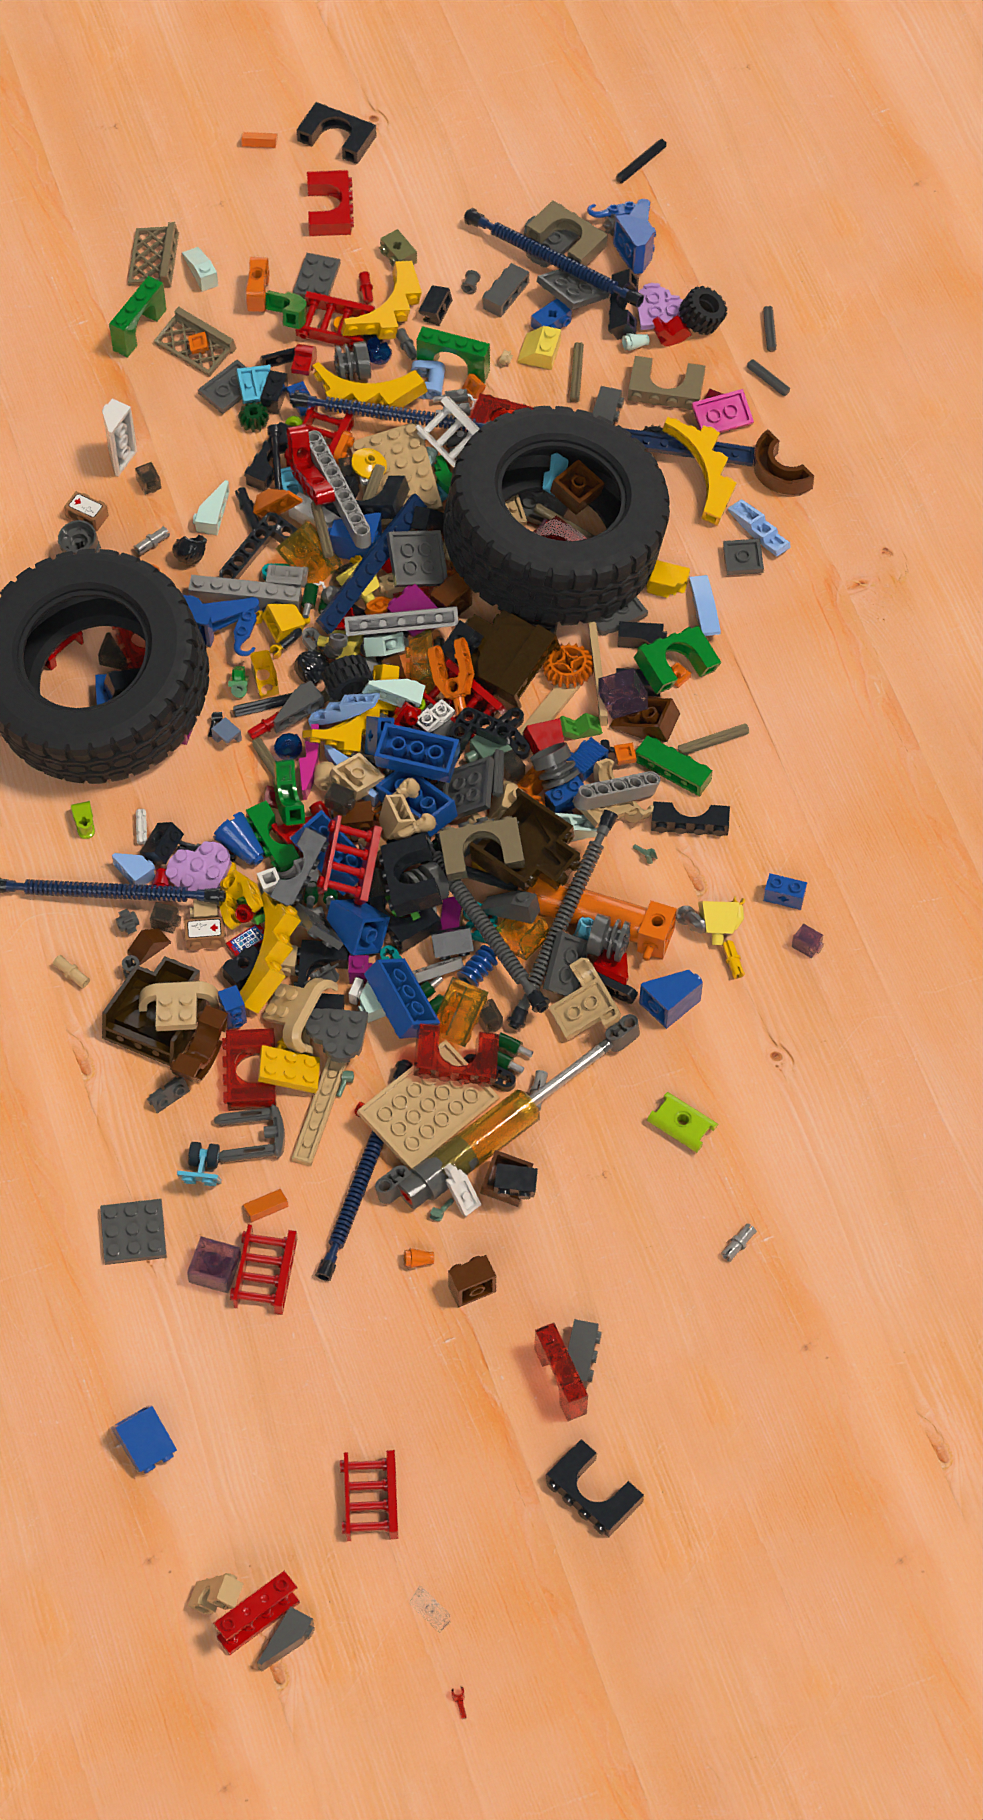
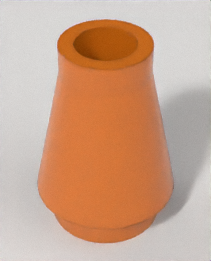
[404,1248,434,1268]

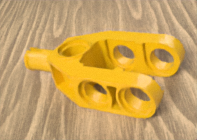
[219,862,263,930]

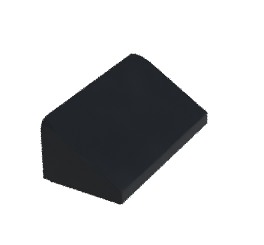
[260,347,295,367]

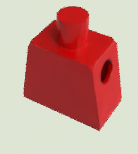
[522,718,564,755]

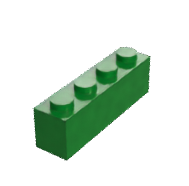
[635,735,713,797]

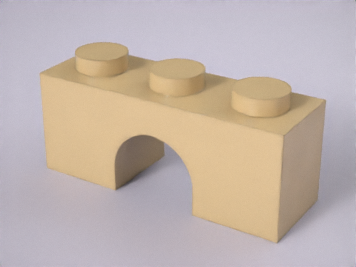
[188,1573,244,1615]

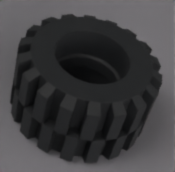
[679,286,728,335]
[322,655,374,701]

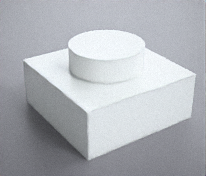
[349,978,364,1005]

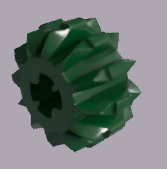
[238,401,269,432]

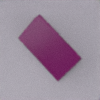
[441,896,462,930]

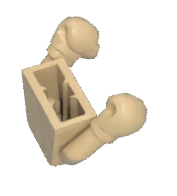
[379,778,436,841]
[467,781,523,824]

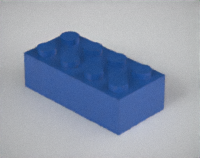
[374,723,460,783]
[375,771,458,837]
[290,810,363,896]
[364,958,440,1039]

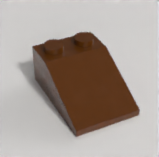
[610,698,680,742]

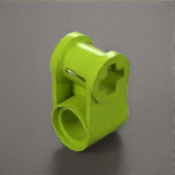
[71,801,95,839]

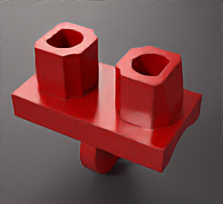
[392,702,422,728]

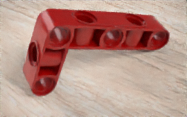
[287,424,335,506]

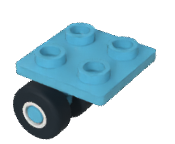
[177,1142,222,1186]

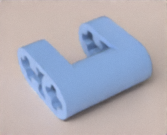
[411,360,445,399]

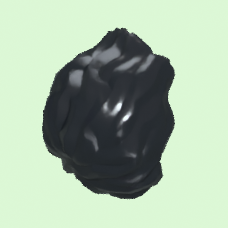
[172,535,207,564]
[294,649,329,684]

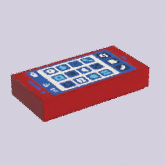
[226,924,264,957]

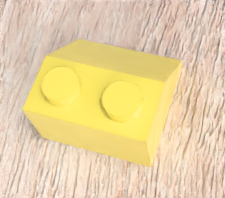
[518,326,561,370]

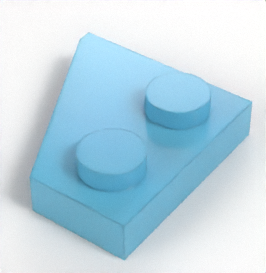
[236,365,271,404]

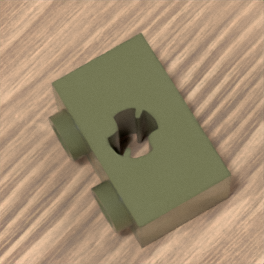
[379,229,417,267]

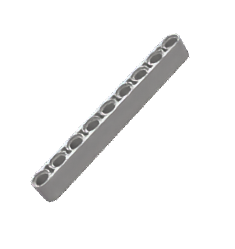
[309,431,371,549]

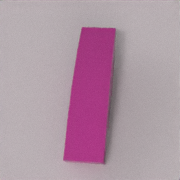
[299,724,320,800]

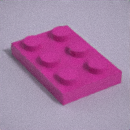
[691,389,754,433]

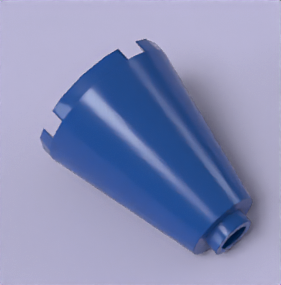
[213,812,265,866]

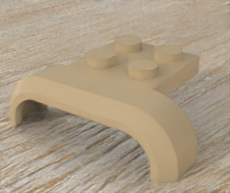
[572,758,654,828]
[549,958,621,1040]
[262,978,338,1053]
[139,981,219,1031]

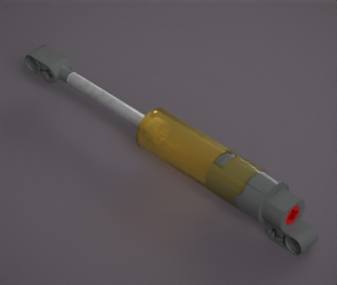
[375,1014,640,1209]

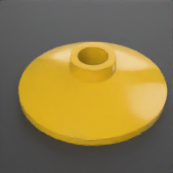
[351,448,387,479]

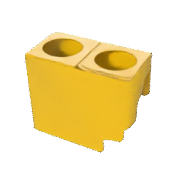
[647,560,690,598]
[250,650,279,699]

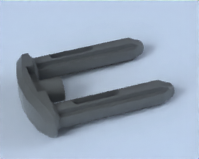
[214,1104,285,1162]

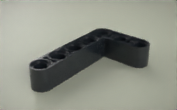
[219,512,310,579]
[424,707,512,790]

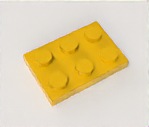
[258,1045,320,1094]

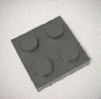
[723,539,764,575]

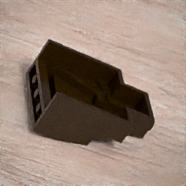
[466,610,561,709]
[469,788,581,891]
[102,956,207,1066]

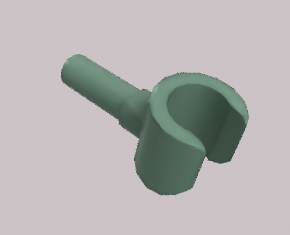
[633,844,658,864]
[336,1070,354,1097]
[430,1198,454,1221]

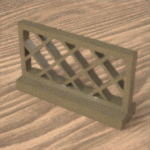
[128,222,179,288]
[154,306,237,376]

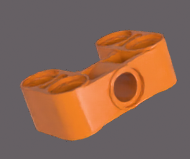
[246,257,270,312]

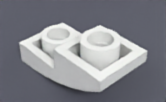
[416,699,455,733]

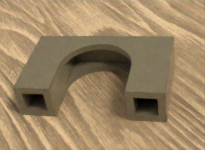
[526,200,607,266]
[628,356,705,410]
[439,816,525,881]

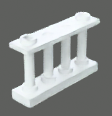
[415,396,480,467]

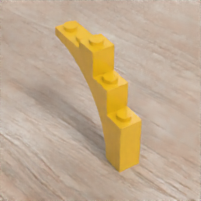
[341,261,422,339]
[313,362,428,414]
[662,417,737,526]
[302,664,399,756]
[239,892,301,1013]

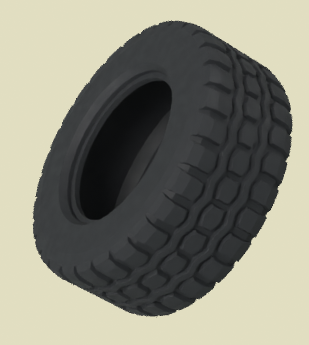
[443,406,670,626]
[0,549,209,784]

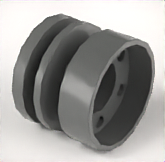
[334,341,371,381]
[58,520,101,554]
[530,742,580,789]
[399,861,449,900]
[586,913,631,962]

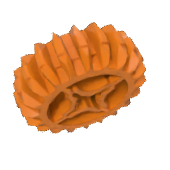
[543,642,594,689]

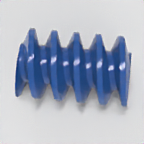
[457,945,498,988]

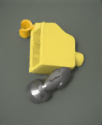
[322,555,379,605]
[317,630,364,659]
[676,896,745,945]

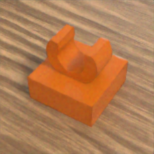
[188,332,209,355]
[462,373,486,399]
[671,662,691,688]
[614,742,637,765]

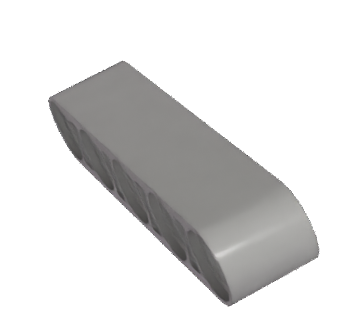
[573,771,660,811]

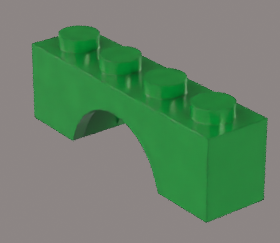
[246,801,300,873]

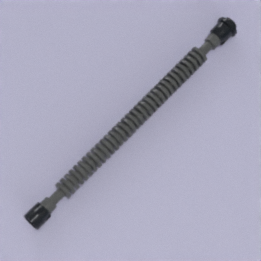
[506,810,618,1030]
[411,832,550,1013]

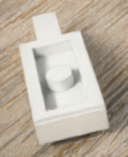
[444,1163,481,1217]

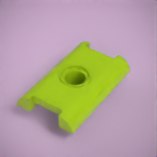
[647,1092,719,1153]

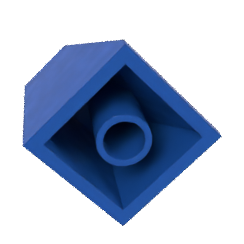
[328,513,382,560]
[326,899,390,955]
[639,970,703,1029]
[110,1406,177,1473]

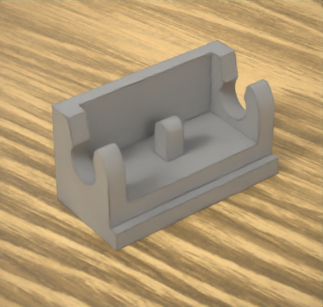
[266,565,308,588]

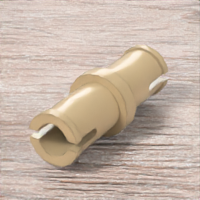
[53,955,90,989]

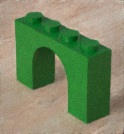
[109,276,167,358]
[416,326,490,384]
[633,626,722,694]

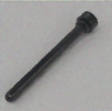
[267,424,282,490]

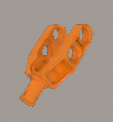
[427,637,474,716]

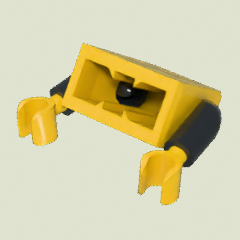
[255,601,310,659]

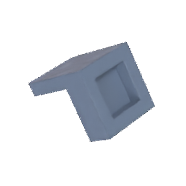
[211,717,242,743]

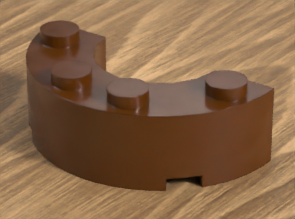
[753,429,814,495]
[170,1005,228,1083]

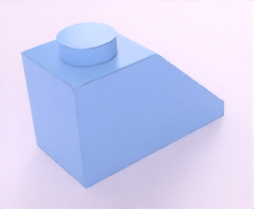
[112,853,155,886]

